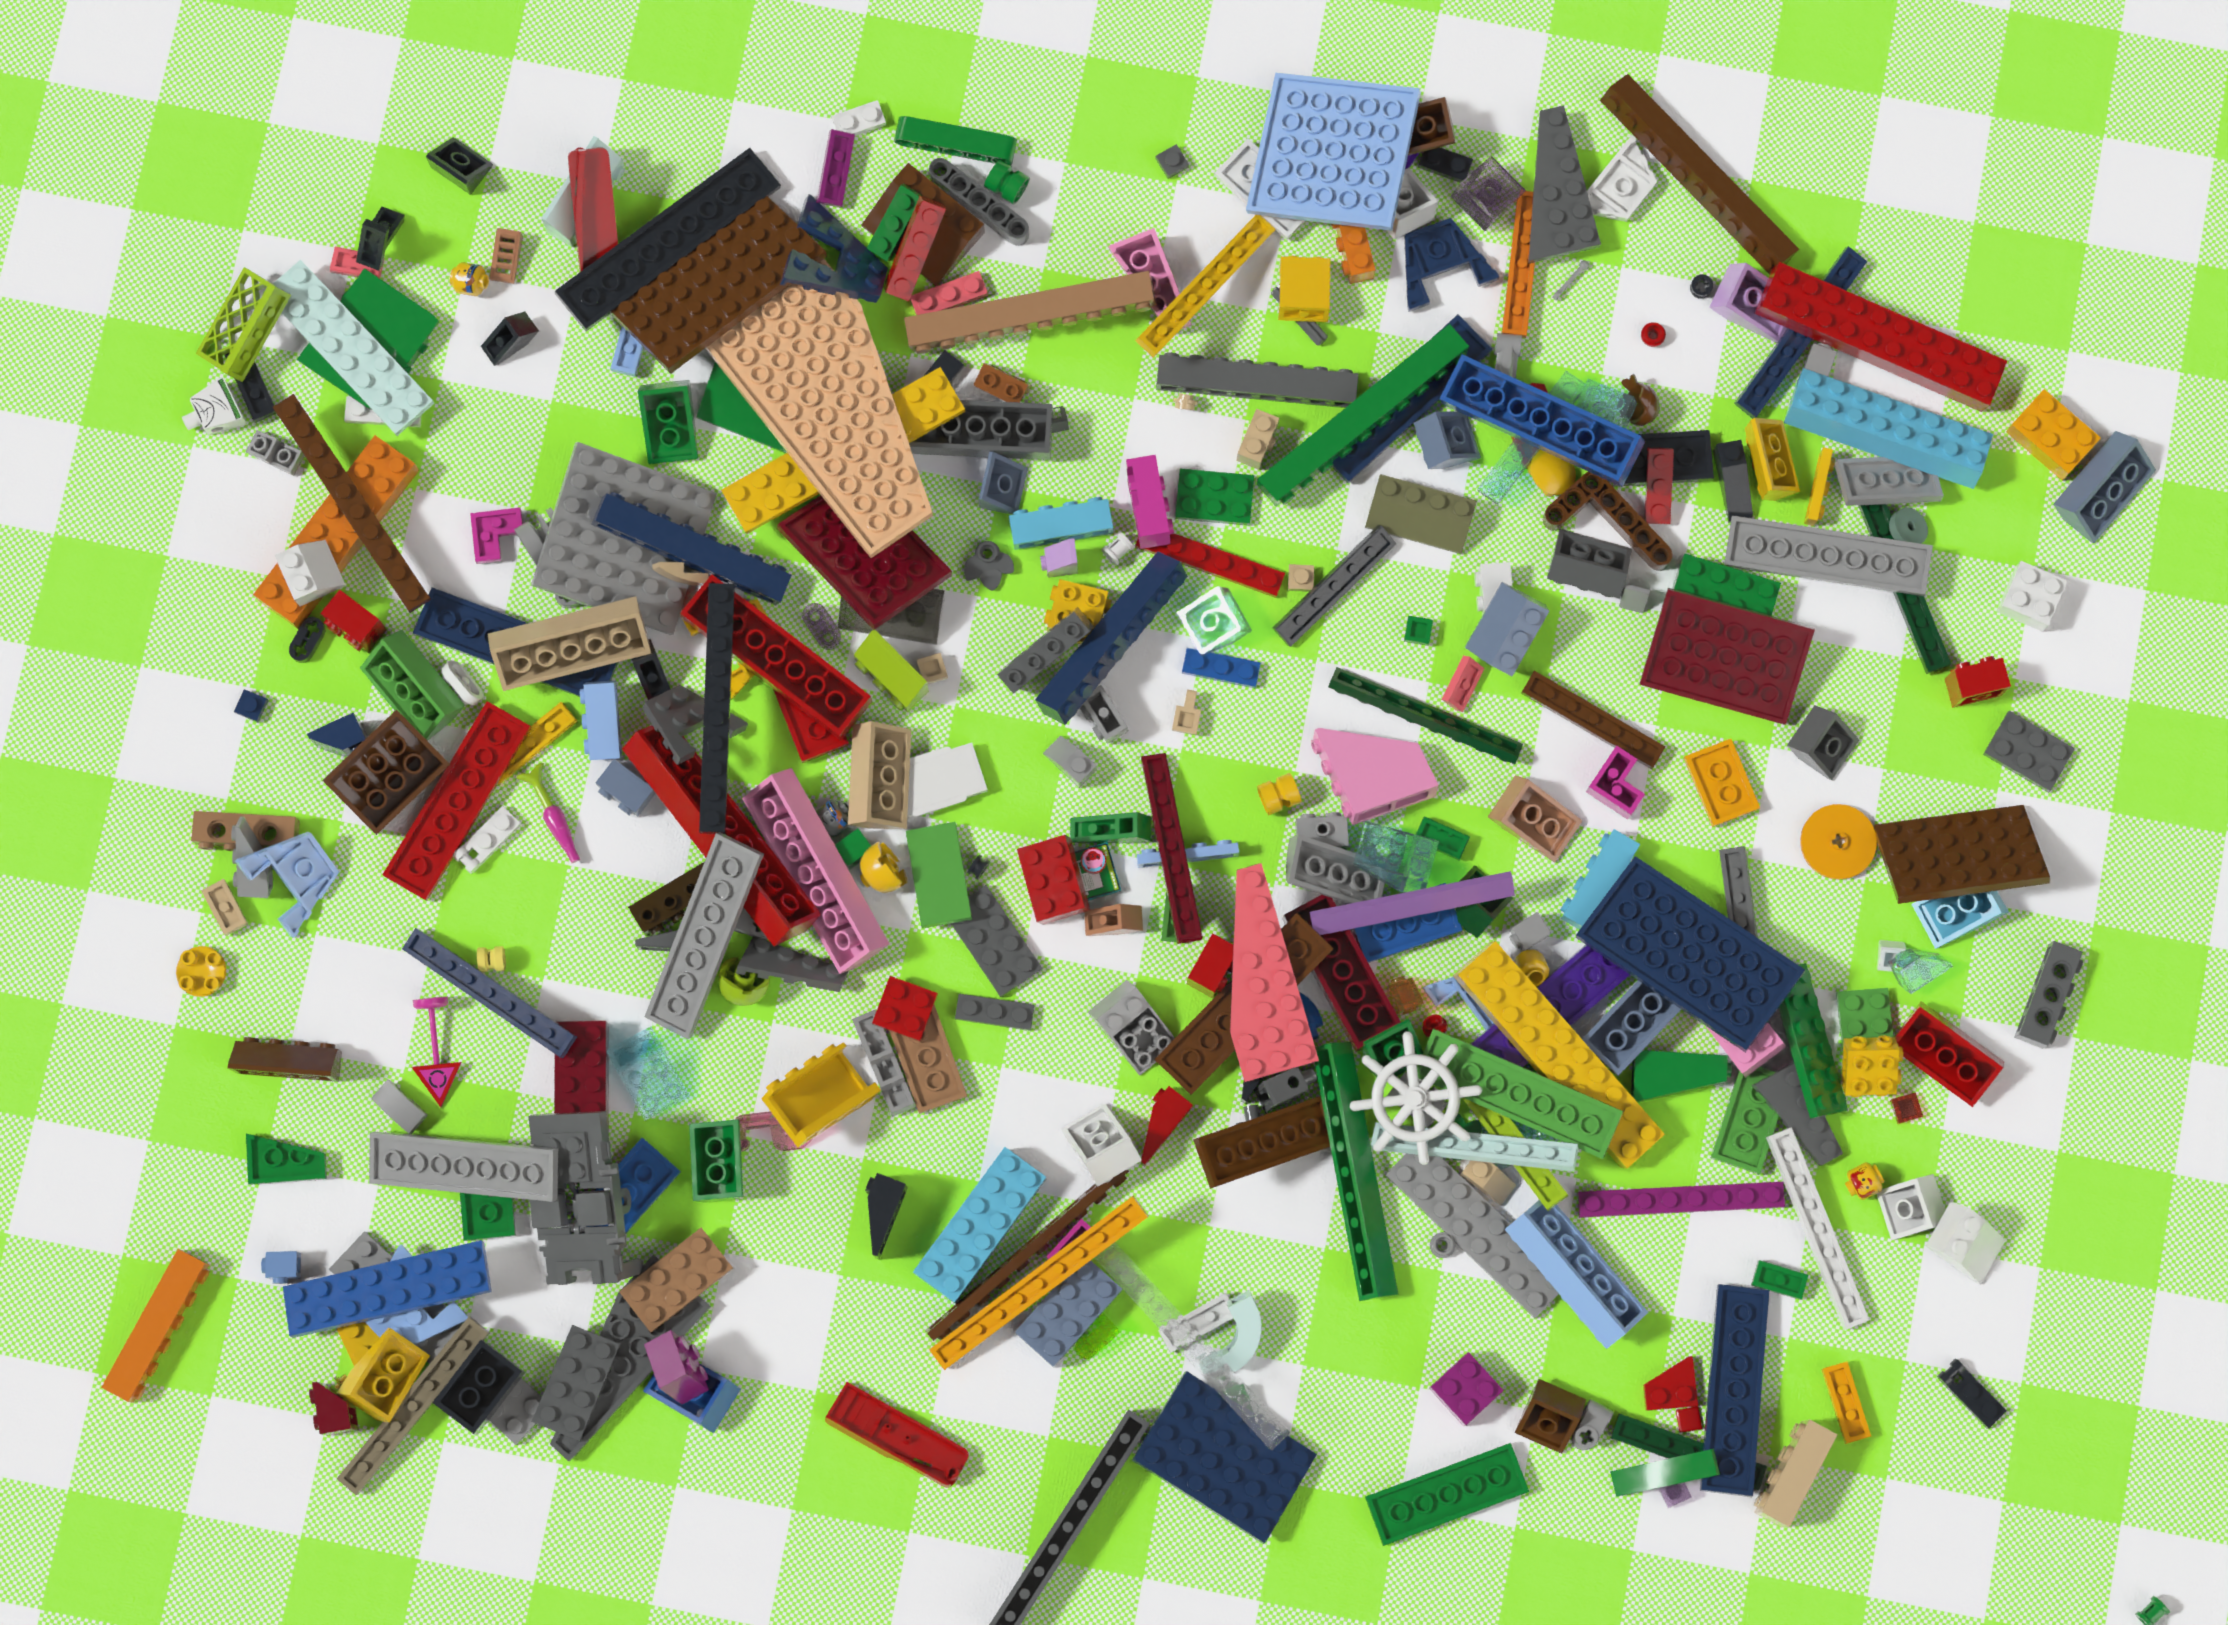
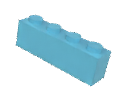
[1009,497,1113,550]
[1560,829,1640,930]

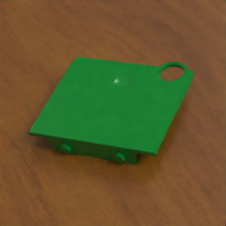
[296,268,439,410]

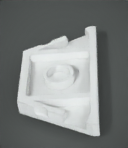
[1587,135,1657,222]

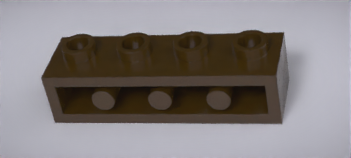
[628,862,705,936]

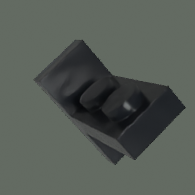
[356,206,405,271]

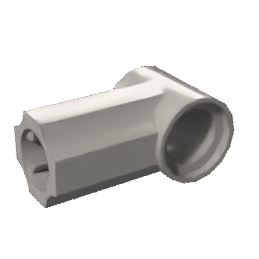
[1495,333,1522,379]

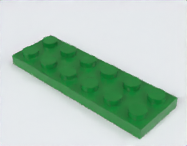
[1779,963,1848,1119]
[1365,1443,1529,1546]

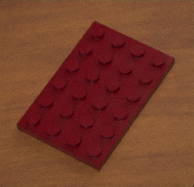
[777,495,952,630]
[1639,588,1815,725]

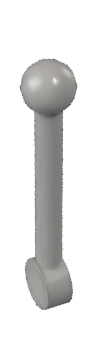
[1552,260,1589,300]

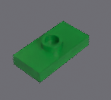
[1413,816,1470,861]

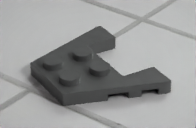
[643,685,748,765]

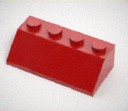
[1895,1001,2004,1108]

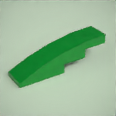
[1610,1449,1720,1497]

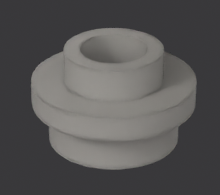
[1430,1232,1456,1258]

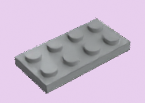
[1834,457,1944,506]

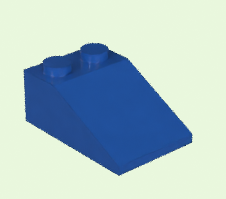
[643,1364,741,1434]

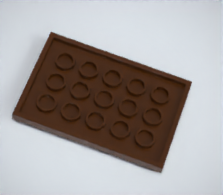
[1874,805,2050,904]

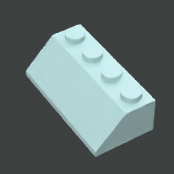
[541,136,625,247]

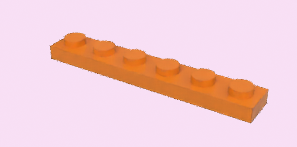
[1501,190,1535,338]

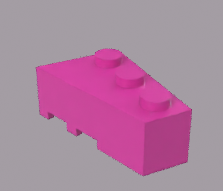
[1126,454,1174,549]

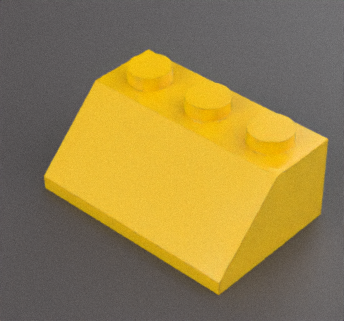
[1745,418,1800,501]

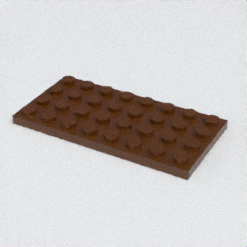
[611,196,827,374]

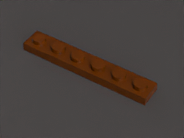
[1521,670,1666,769]

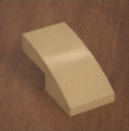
[652,562,708,586]

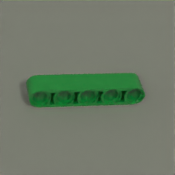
[894,116,1017,165]

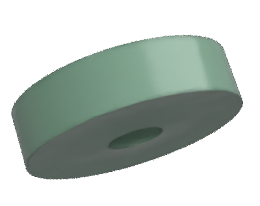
[1889,507,1928,544]

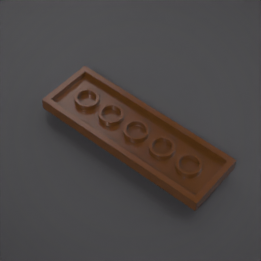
[1193,1096,1330,1189]

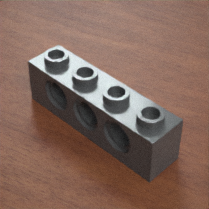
[997,607,1094,694]
[2014,941,2083,1049]

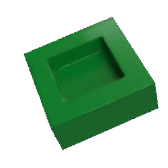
[1404,615,1433,646]

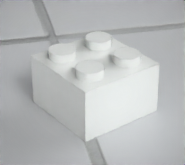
[1996,561,2067,632]

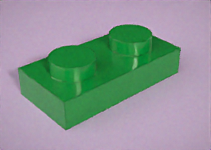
[1751,1260,1809,1300]

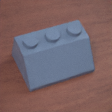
[1465,582,1549,676]

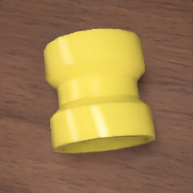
[477,946,506,972]

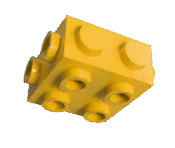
[1044,579,1112,644]
[1841,1035,1903,1097]

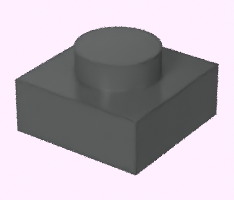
[1155,144,1189,179]

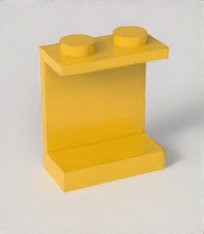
[1278,255,1330,322]

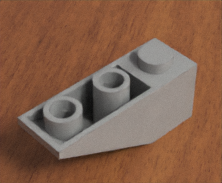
[231,816,273,898]

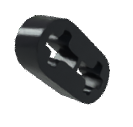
[289,617,326,663]

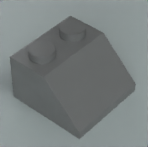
[1787,705,1859,780]

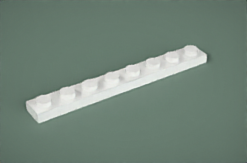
[1766,1127,1869,1330]

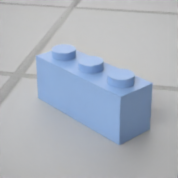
[580,680,622,760]

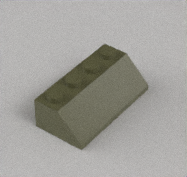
[1365,474,1477,555]

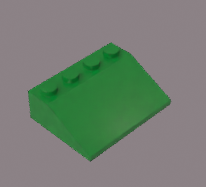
[696,362,787,453]

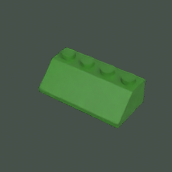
[360,630,465,741]

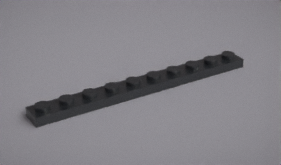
[699,583,735,834]

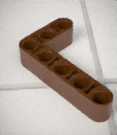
[1542,472,1673,571]

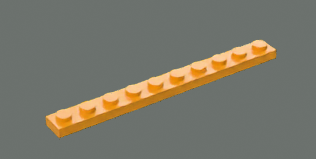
[929,1195,1149,1370]

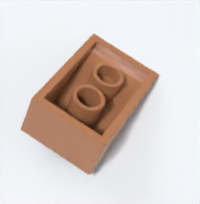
[1488,775,1582,863]

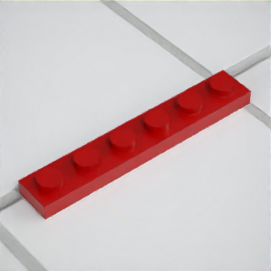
[1135,533,1285,598]

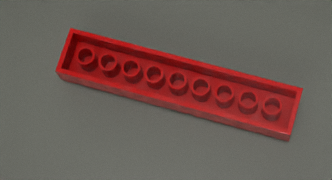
[1754,262,2007,412]
[622,725,821,946]

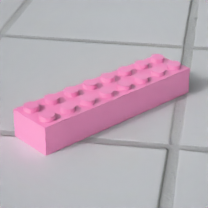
[742,768,889,974]

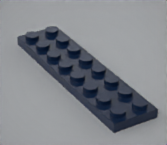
[1332,314,1492,484]
[413,587,619,697]
[1700,1284,1770,1497]

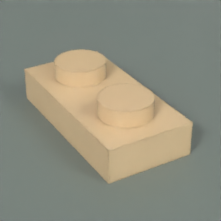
[201,879,248,936]

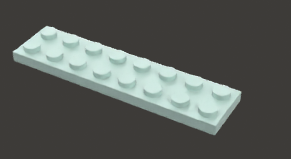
[263,259,434,436]

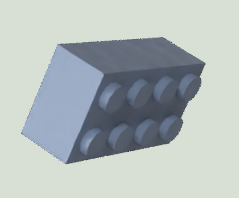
[1015,1260,1122,1368]

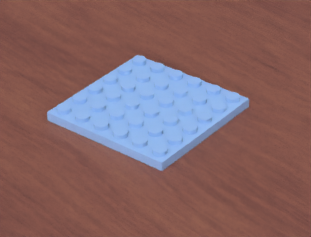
[1246,72,1421,231]

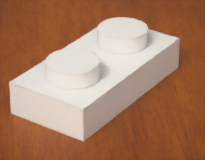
[831,100,886,136]

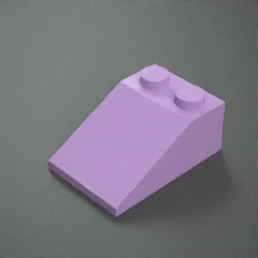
[1709,263,1787,343]

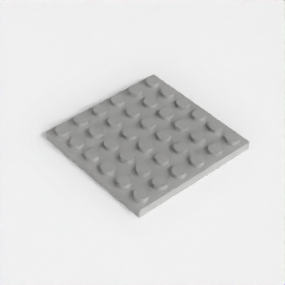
[531,442,717,635]

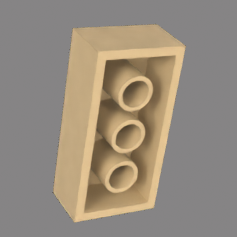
[1753,1419,1838,1528]

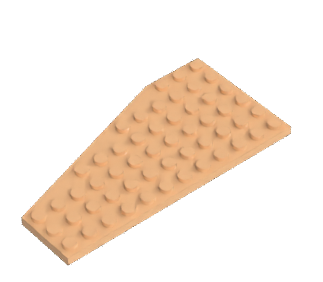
[705,259,933,558]

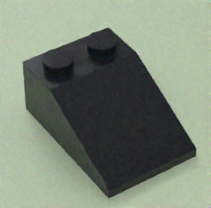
[865,1173,908,1260]

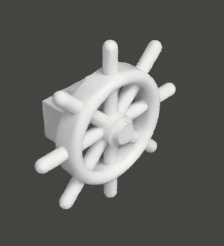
[1350,1031,1482,1165]

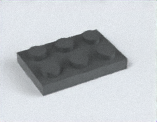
[1982,711,2075,793]

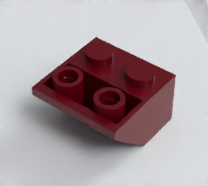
[309,1382,359,1436]

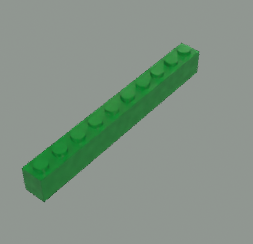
[1257,324,1469,507]
[1315,1041,1399,1301]

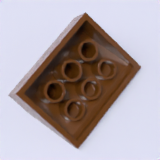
[861,163,985,286]
[322,709,450,835]

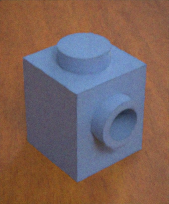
[261,1251,301,1284]

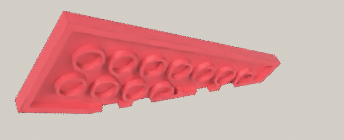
[1230,863,1319,1082]

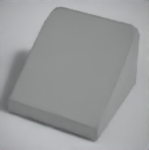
[1619,584,1650,613]

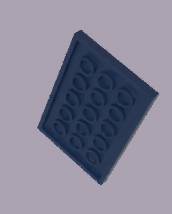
[1132,1371,1317,1544]

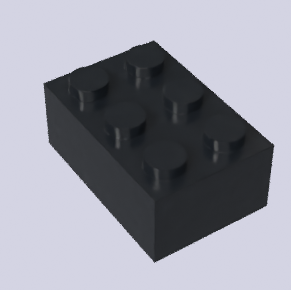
[433,1340,526,1435]

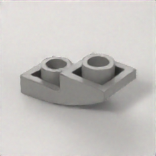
[245,430,305,476]
[371,1079,428,1135]

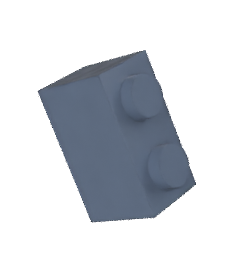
[595,759,656,817]

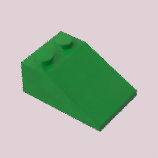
[637,379,698,465]

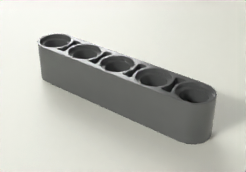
[929,158,1029,246]

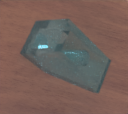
[1888,948,1953,994]

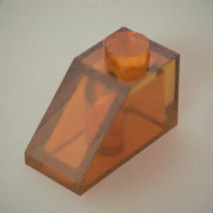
[1386,976,1424,1017]

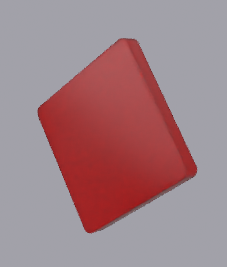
[1676,1406,1702,1433]

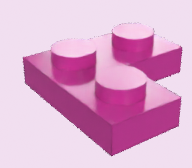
[470,507,523,564]

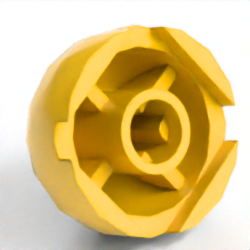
[860,841,908,893]

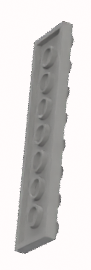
[1724,516,1933,596]
[644,832,764,1039]
[369,1131,558,1202]
[1385,1153,1559,1319]

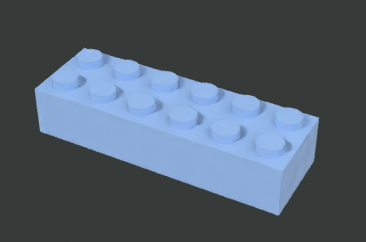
[1505,1200,1648,1349]

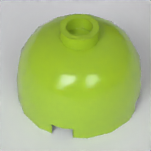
[718,956,770,1006]

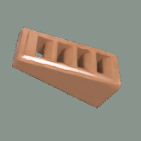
[490,228,523,284]

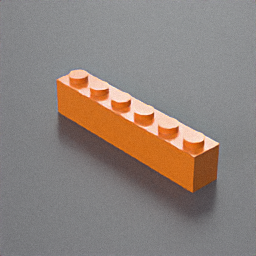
[101,1249,210,1403]

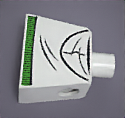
[182,376,247,435]

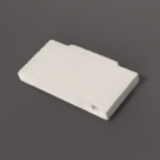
[907,743,988,817]

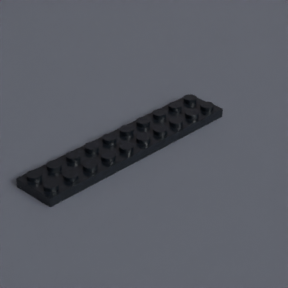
[554,147,781,332]

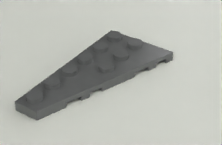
[1528,105,1601,264]

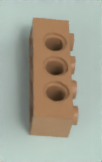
[191,811,300,851]

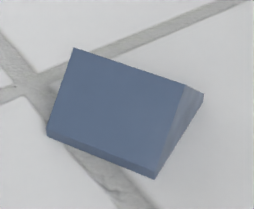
[979,452,1028,515]

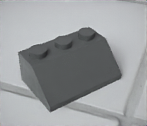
[1547,529,1632,599]

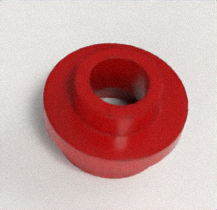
[1641,322,1666,347]
[1422,1014,1448,1038]

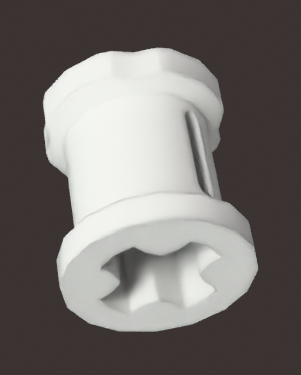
[1101,532,1135,565]

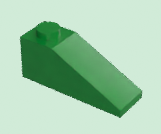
[1070,812,1152,843]

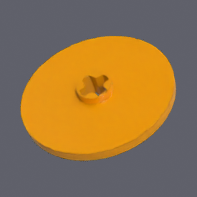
[1800,804,1877,880]

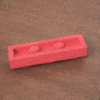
[910,271,988,315]

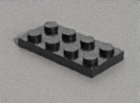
[1613,430,1714,487]

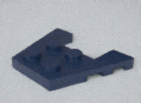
[1404,218,1500,312]

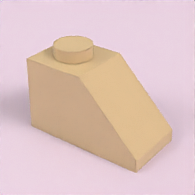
[1460,1160,1516,1206]

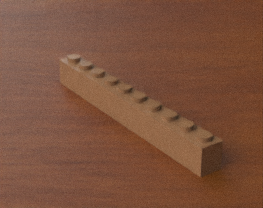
[904,271,1157,354]

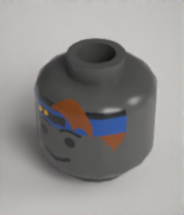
[816,799,850,837]

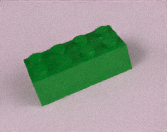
[1672,553,1781,616]

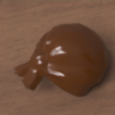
[1619,373,1660,426]

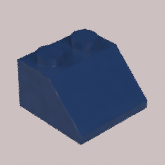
[307,712,368,758]

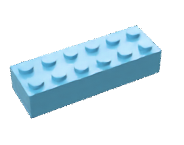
[913,1147,1047,1304]

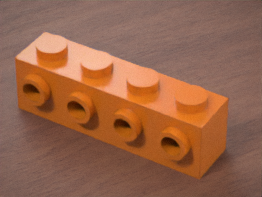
[1331,224,1376,284]

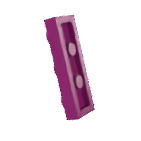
[816,129,855,208]

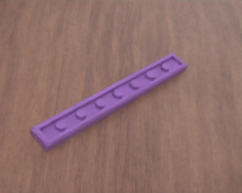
[1310,871,1515,935]

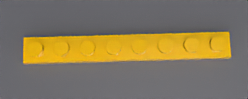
[1135,215,1276,358]

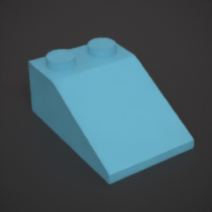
[1912,891,2009,949]

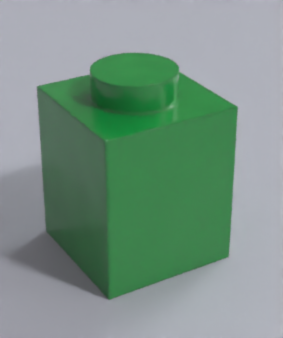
[835,828,871,870]

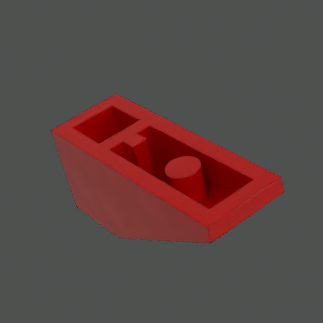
[1140,1086,1193,1167]

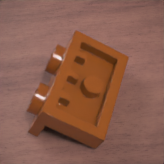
[974,363,1032,403]

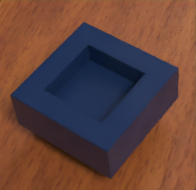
[234,689,269,723]

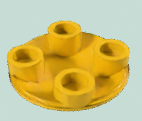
[1527,450,1576,497]
[176,946,227,997]

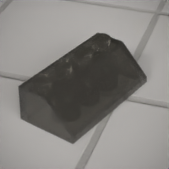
[838,589,945,645]

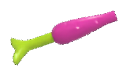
[516,763,580,864]

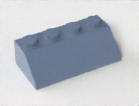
[2053,431,2156,543]
[1582,980,1681,1076]

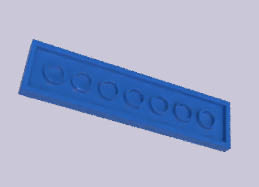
[283,1240,492,1338]

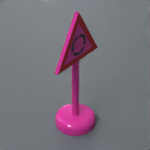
[411,996,462,1108]

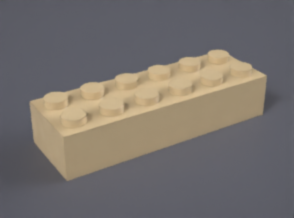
[488,596,651,691]

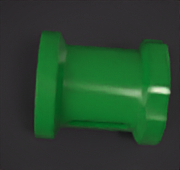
[2135,1595,2170,1625]

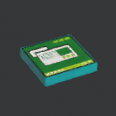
[1075,842,1121,901]

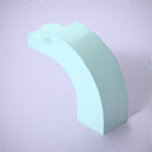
[1199,1290,1261,1376]

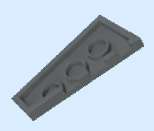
[736,936,849,992]
[1752,1063,1843,1165]

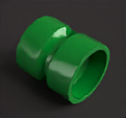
[984,159,1030,205]

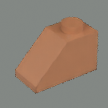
[1084,904,1143,936]

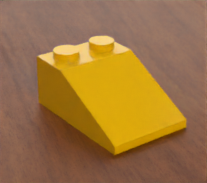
[337,1328,430,1423]

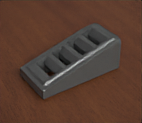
[635,930,678,952]

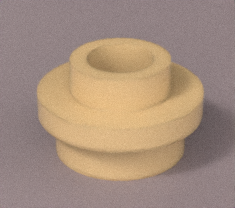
[1173,394,1198,411]

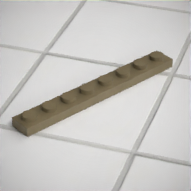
[337,1316,490,1495]

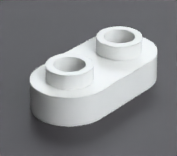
[442,660,484,705]

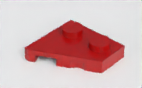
[1643,1356,1698,1411]

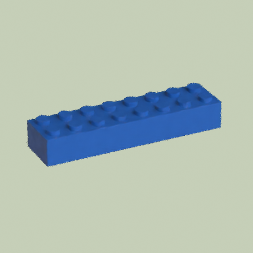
[1440,354,1645,487]

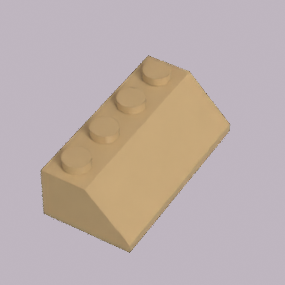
[848,721,911,829]

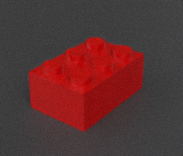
[1017,835,1091,925]

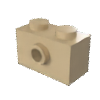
[1236,409,1279,470]

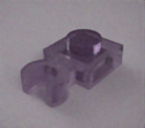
[1658,1482,1692,1509]

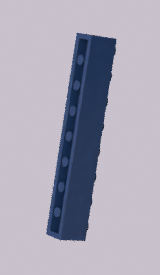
[591,492,792,606]
[1035,551,1188,725]

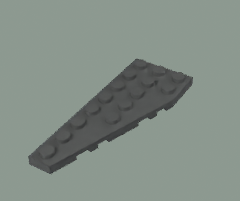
[550,1254,711,1462]

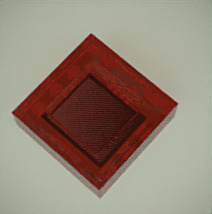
[1890,1092,1923,1124]

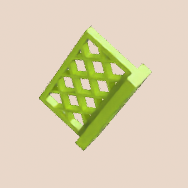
[195,267,291,382]

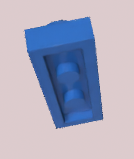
[1182,648,1261,689]

